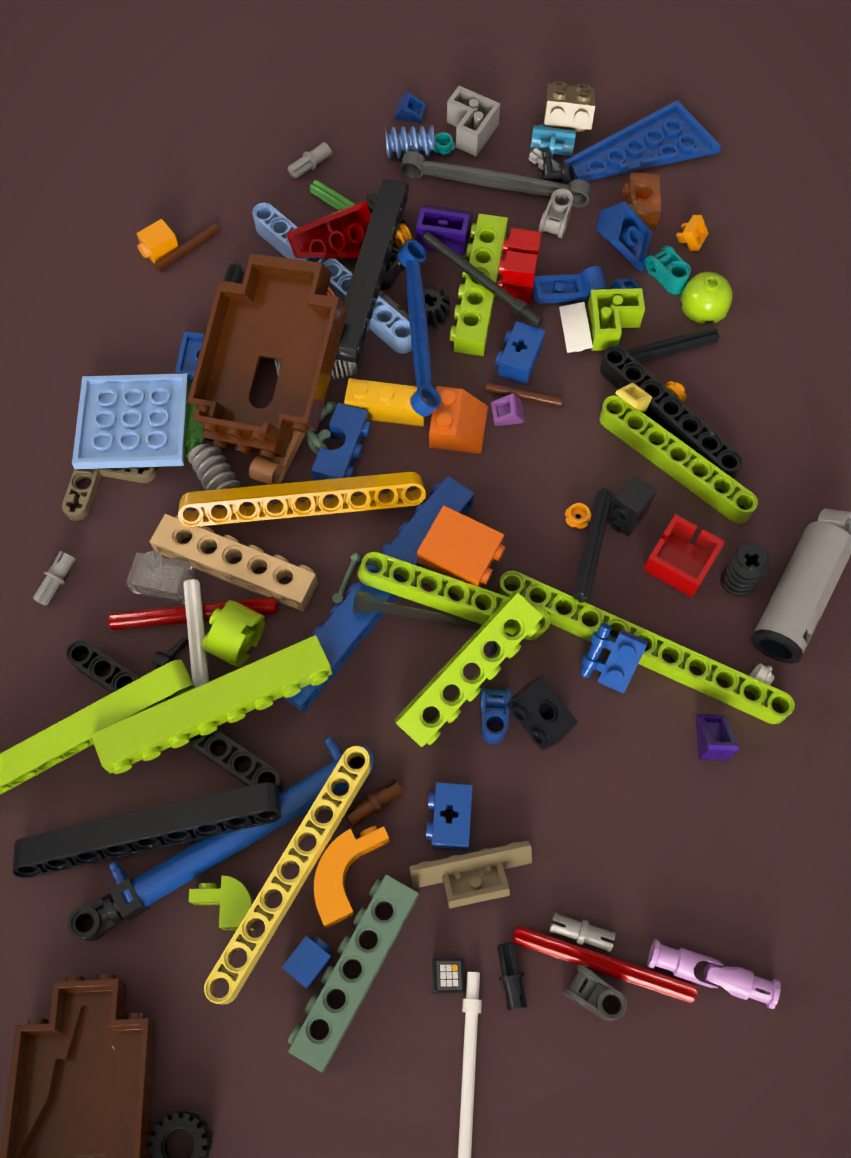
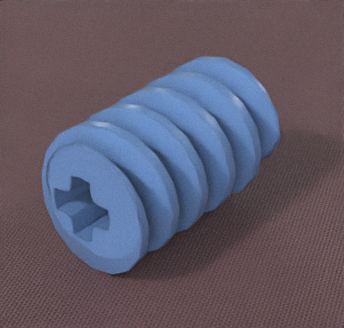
[385,125,434,159]

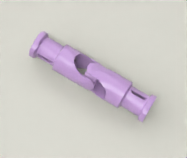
[647,939,781,1009]

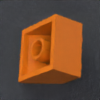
[429,386,488,454]

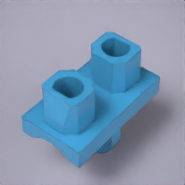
[530,124,576,157]

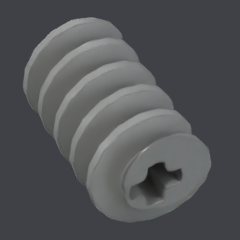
[187,444,241,491]

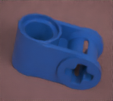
[480,686,511,744]

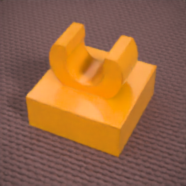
[676,215,709,251]

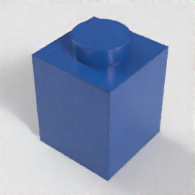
[281,936,333,989]

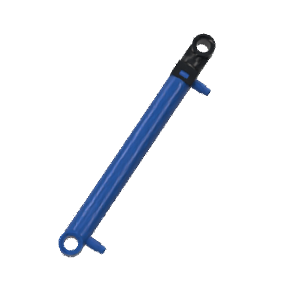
[68,736,375,941]

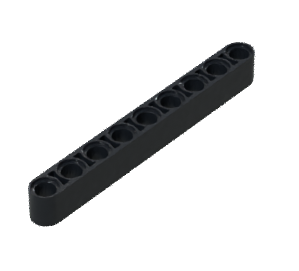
[336,179,409,363]
[66,640,283,793]
[12,782,282,878]

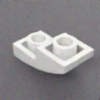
[559,302,593,353]

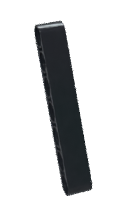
[600,345,742,479]

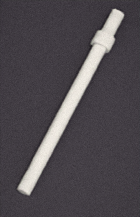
[458,972,482,1158]

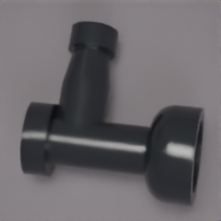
[537,152,575,184]

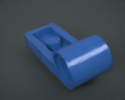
[532,266,608,304]

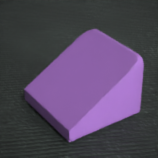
[491,393,525,426]

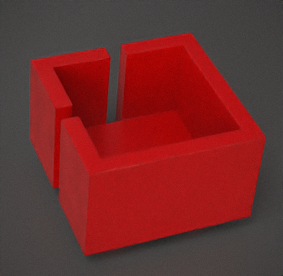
[498,228,541,305]
[643,514,725,598]

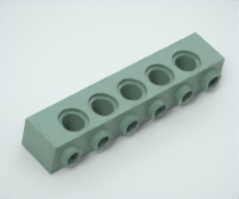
[288,875,419,1073]

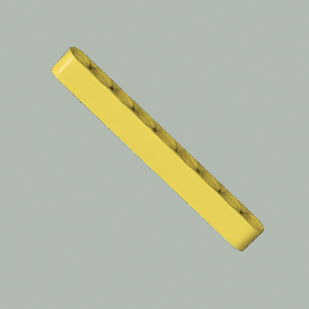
[204,746,371,1004]

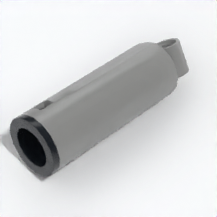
[751,508,851,664]

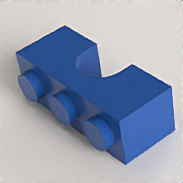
[311,403,372,481]

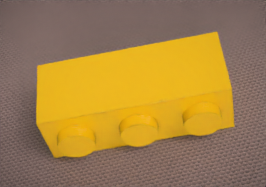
[344,378,427,427]

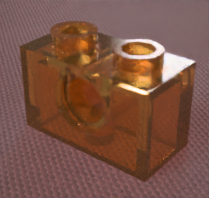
[623,173,661,229]

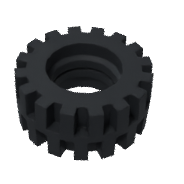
[147,1111,212,1158]

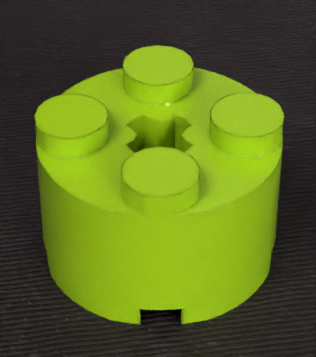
[201,600,266,668]

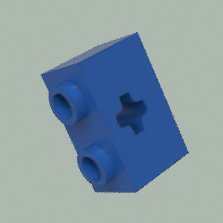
[495,321,546,386]
[426,782,472,851]

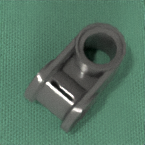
[562,964,627,1021]

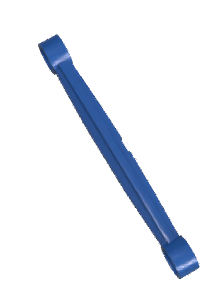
[397,240,441,417]

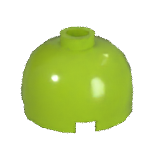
[680,271,733,324]

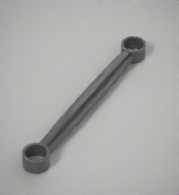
[400,151,591,208]

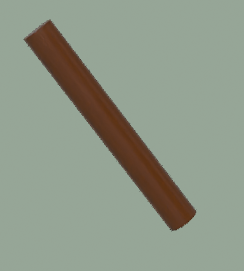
[154,223,219,272]
[485,381,563,408]

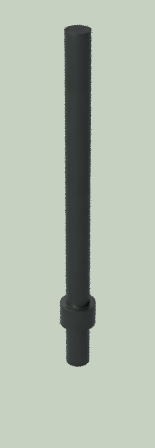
[423,232,543,327]

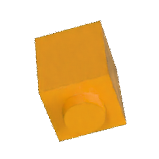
[136,219,179,265]

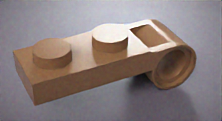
[249,430,306,485]

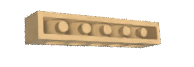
[149,514,318,612]

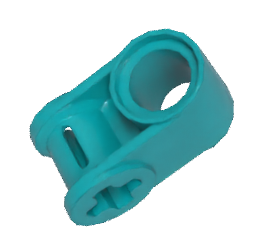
[644,245,691,295]

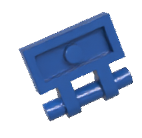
[579,623,648,694]

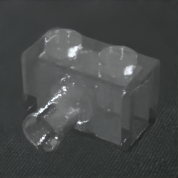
[126,551,196,604]

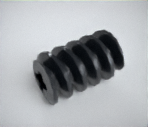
[720,543,770,596]

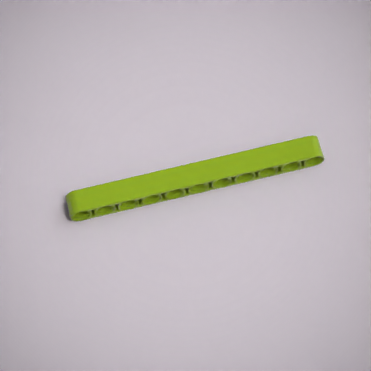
[498,571,795,724]

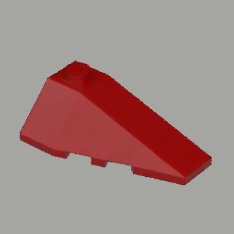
[286,201,371,258]

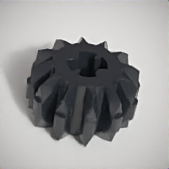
[408,285,451,329]

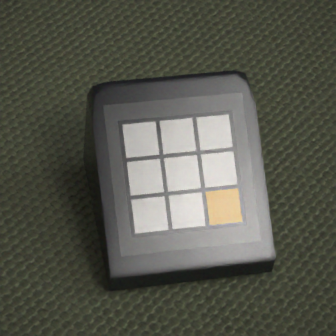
[432,959,465,994]

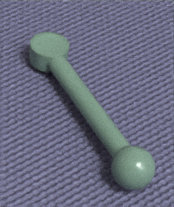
[332,552,361,605]

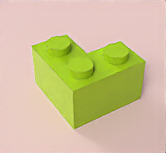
[587,288,645,351]

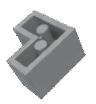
[447,86,500,157]

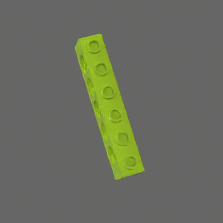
[450,214,508,356]
[394,592,543,747]

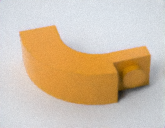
[314,826,390,928]

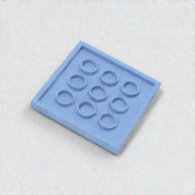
[72,373,189,469]

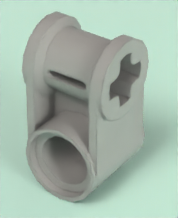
[538,188,573,239]

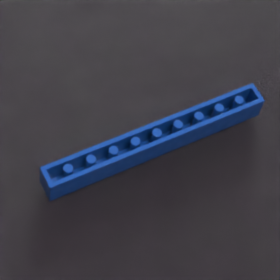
[282,476,474,714]

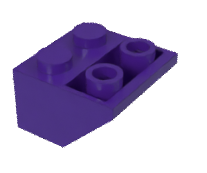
[416,205,473,254]

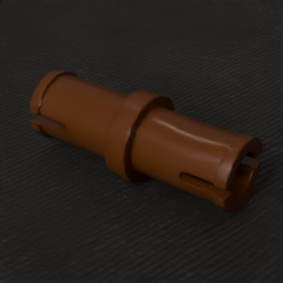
[345,778,404,828]

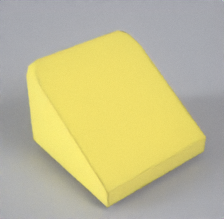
[615,383,652,412]

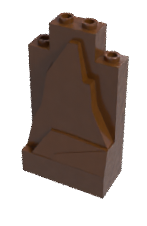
[0,974,155,1158]

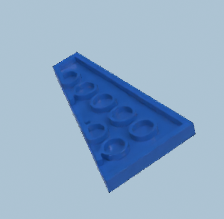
[563,100,721,181]

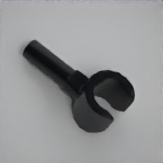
[151,637,188,668]

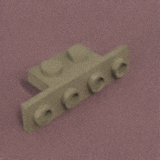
[409,841,532,909]

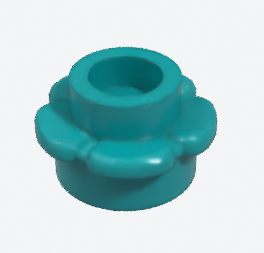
[434,132,455,155]

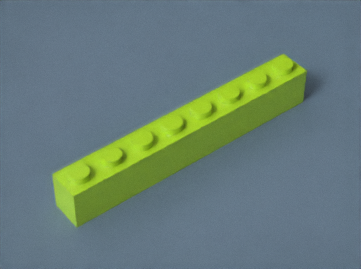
[90,635,332,774]

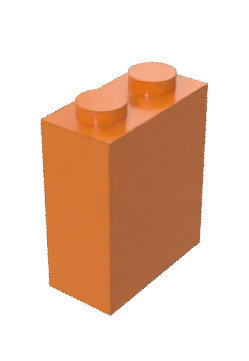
[417,505,506,587]

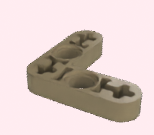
[62,467,157,521]

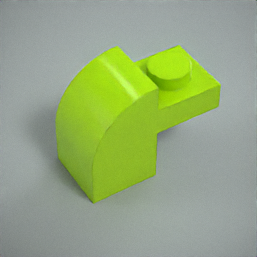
[189,876,255,930]

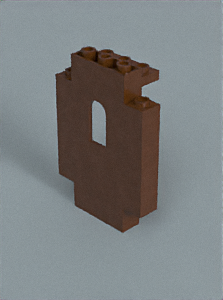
[187,253,348,460]

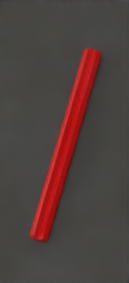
[108,597,278,630]
[513,926,698,1003]

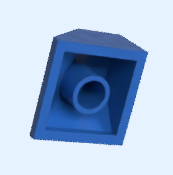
[596,201,653,272]

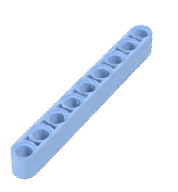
[252,203,412,354]

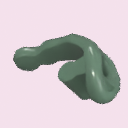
[307,401,336,455]

